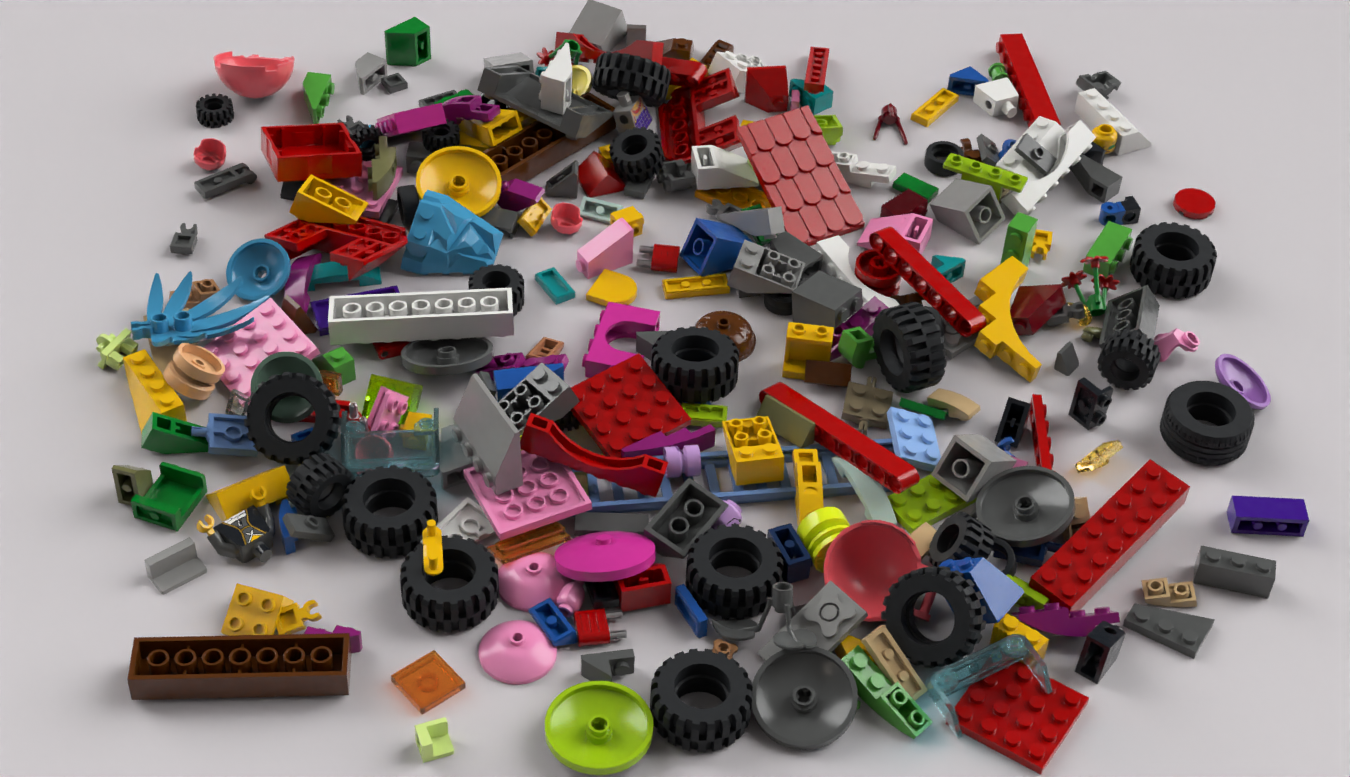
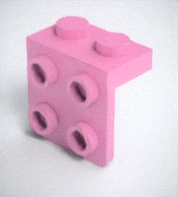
[368,386,409,441]

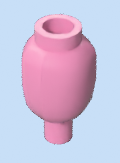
[557,580,585,618]

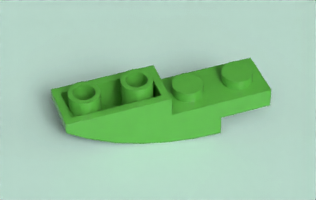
[841,645,933,739]

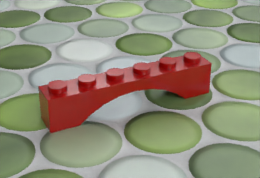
[555,32,664,65]
[520,413,668,498]

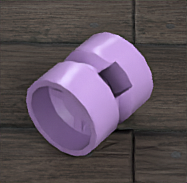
[663,445,701,478]

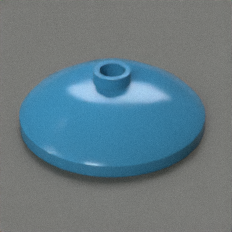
[226,238,291,302]

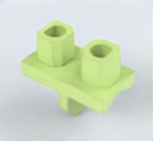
[96,328,139,371]

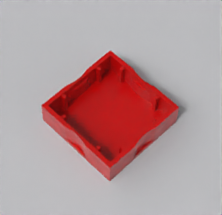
[261,122,362,182]

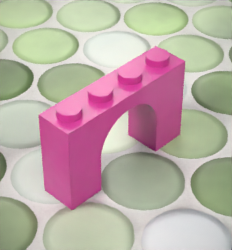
[375,103,447,138]
[582,302,660,378]

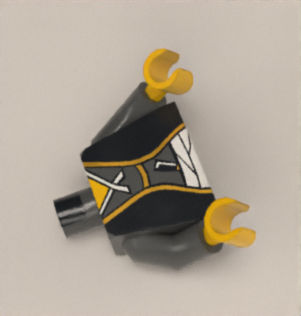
[197,486,275,563]

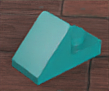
[931,255,966,283]

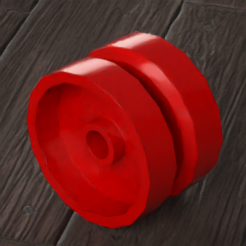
[854,249,901,297]

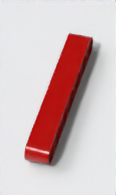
[869,226,986,337]

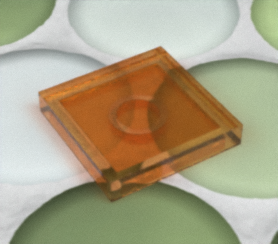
[391,650,466,714]

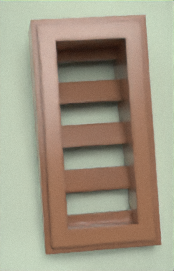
[526,337,564,359]

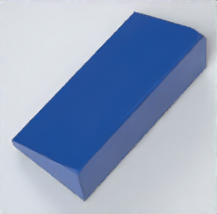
[528,598,578,646]

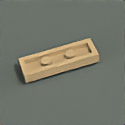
[861,625,928,701]

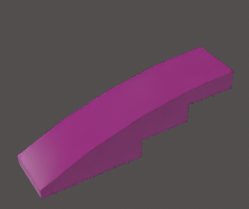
[621,424,716,458]

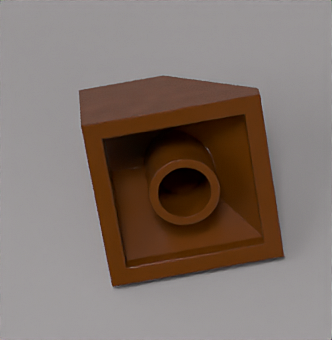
[656,38,694,60]

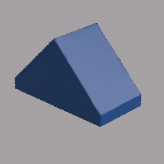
[947,66,988,96]

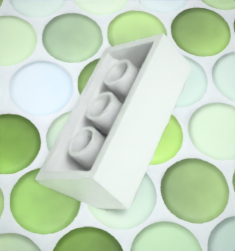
[1074,88,1152,155]
[995,116,1065,181]

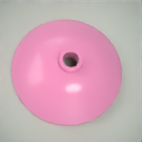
[498,551,572,612]
[479,620,557,685]

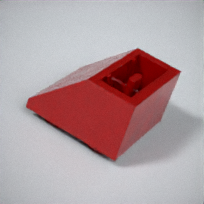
[613,563,672,612]

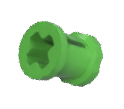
[988,63,1010,81]

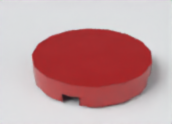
[1173,188,1216,219]

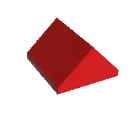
[579,151,626,198]

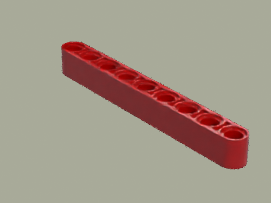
[759,382,920,494]

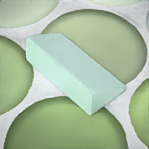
[579,196,624,224]

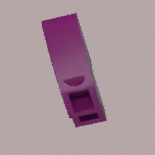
[442,95,501,125]
[830,296,889,361]
[475,352,569,381]
[1011,603,1120,637]

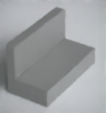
[144,537,207,595]

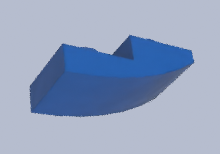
[279,498,298,555]

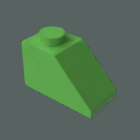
[312,347,356,388]

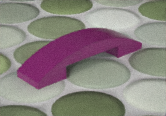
[284,253,322,314]

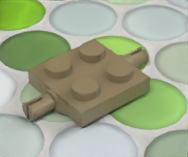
[841,376,893,435]

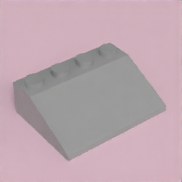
[452,373,523,495]

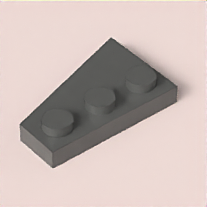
[1123,603,1215,659]

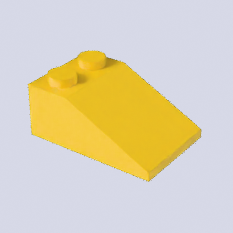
[289,174,369,224]

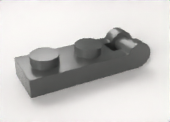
[194,163,257,199]

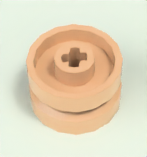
[163,343,225,400]

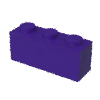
[1226,495,1309,537]

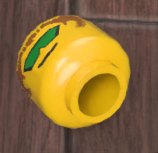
[1092,124,1118,154]

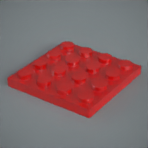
[571,353,692,458]
[946,650,1089,775]

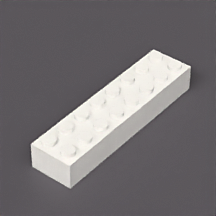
[328,288,514,345]

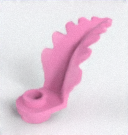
[1154,328,1200,362]

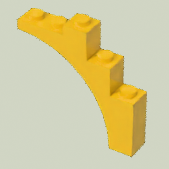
[974,256,1042,382]

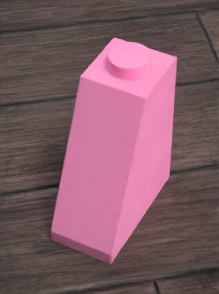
[576,218,634,279]

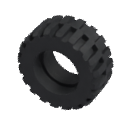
[592,52,671,107]
[1130,222,1217,299]
[872,302,947,394]
[651,326,739,404]
[244,372,341,465]
[341,465,438,559]
[685,524,783,620]
[400,535,499,633]
[881,566,986,668]
[650,649,753,753]

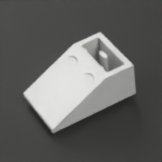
[539,43,572,115]
[708,51,768,93]
[691,145,759,190]

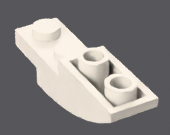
[831,151,897,188]

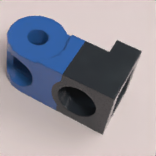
[1098,196,1141,226]

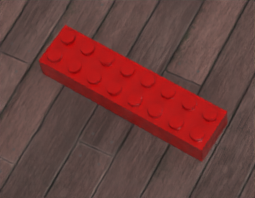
[1028,459,1190,616]

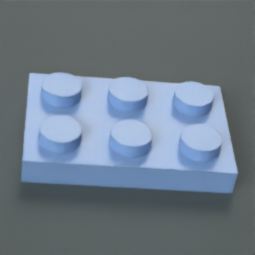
[887,407,941,472]

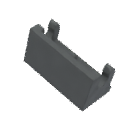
[480,207,520,238]

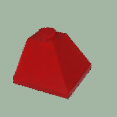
[744,65,789,113]

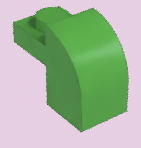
[838,326,877,369]

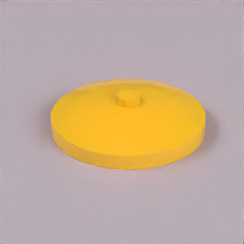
[416,146,502,217]

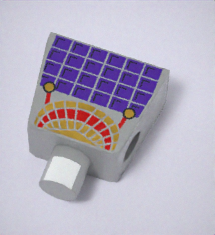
[613,90,653,133]

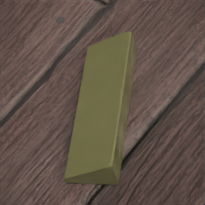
[756,395,815,448]

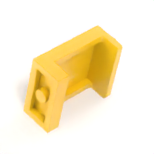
[782,322,834,380]

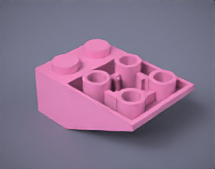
[857,213,933,255]

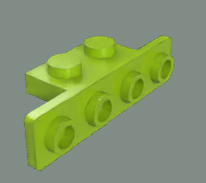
[943,153,1028,202]

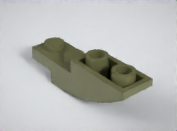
[367,136,397,200]

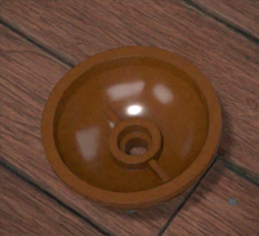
[695,311,756,362]

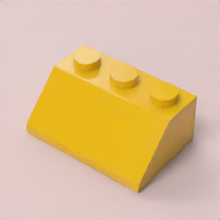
[206,465,290,521]

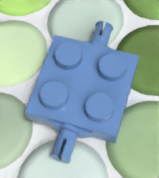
[191,413,258,457]

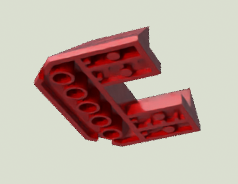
[658,68,742,164]
[264,216,408,281]

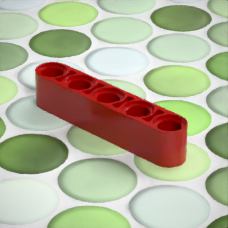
[662,57,708,88]

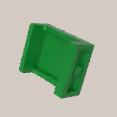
[131,462,207,531]

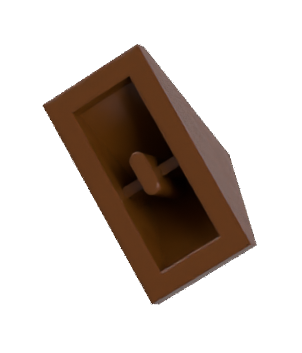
[281,295,318,334]

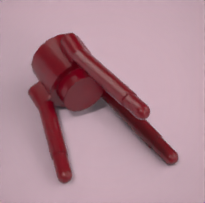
[873,103,908,145]

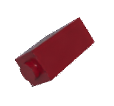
[1010,284,1066,336]

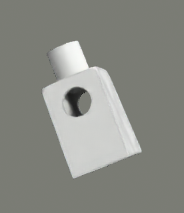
[973,77,1019,118]

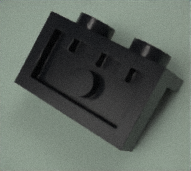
[1068,377,1114,430]

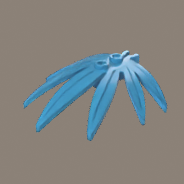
[131,271,270,347]

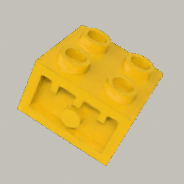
[221,583,294,636]

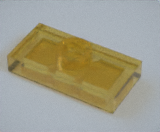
[1075,440,1123,473]

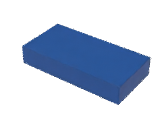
[674,584,708,639]

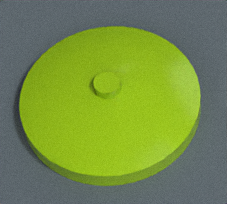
[545,681,653,775]

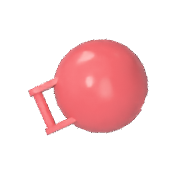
[213,51,295,99]
[823,520,936,622]

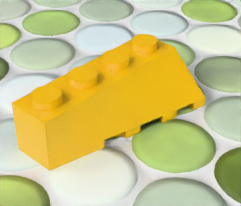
[123,349,187,435]

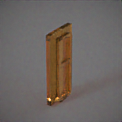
[487,522,571,565]

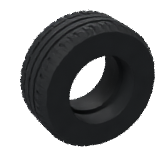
[1160,381,1255,466]

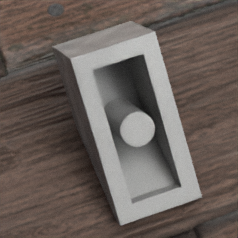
[355,52,388,95]

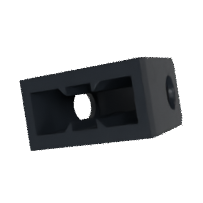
[1074,621,1126,684]

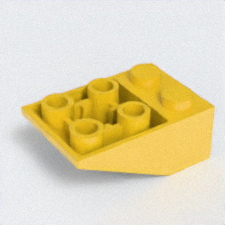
[722,416,784,486]

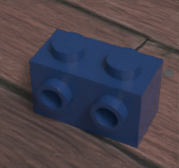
[767,523,813,584]

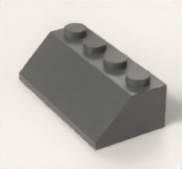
[1099,285,1160,348]

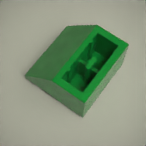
[384,17,431,66]

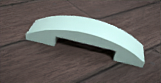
[832,456,898,526]

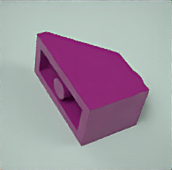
[497,178,545,212]

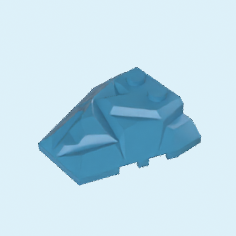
[400,190,504,275]

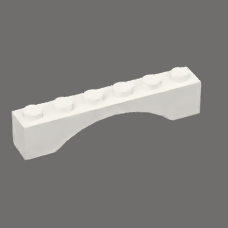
[1001,120,1096,215]
[816,235,900,308]

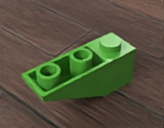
[303,72,335,124]

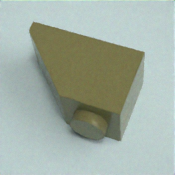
[111,465,153,506]

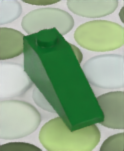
[141,412,208,454]

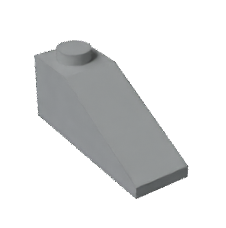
[719,206,785,239]

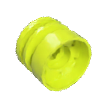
[797,507,850,573]

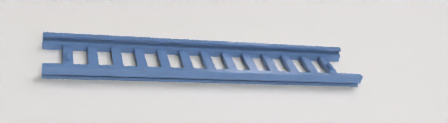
[570,438,895,517]

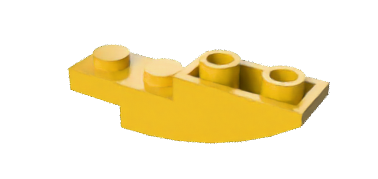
[792,449,824,526]

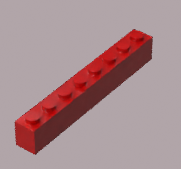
[996,33,1061,128]

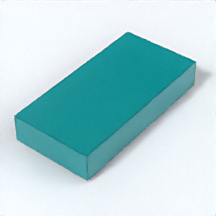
[535,267,575,305]

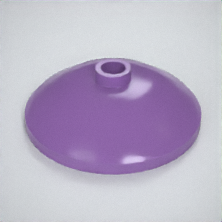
[1215,354,1271,410]

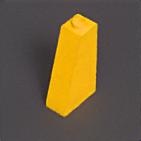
[459,109,523,147]

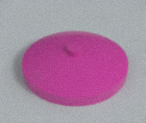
[554,531,656,582]

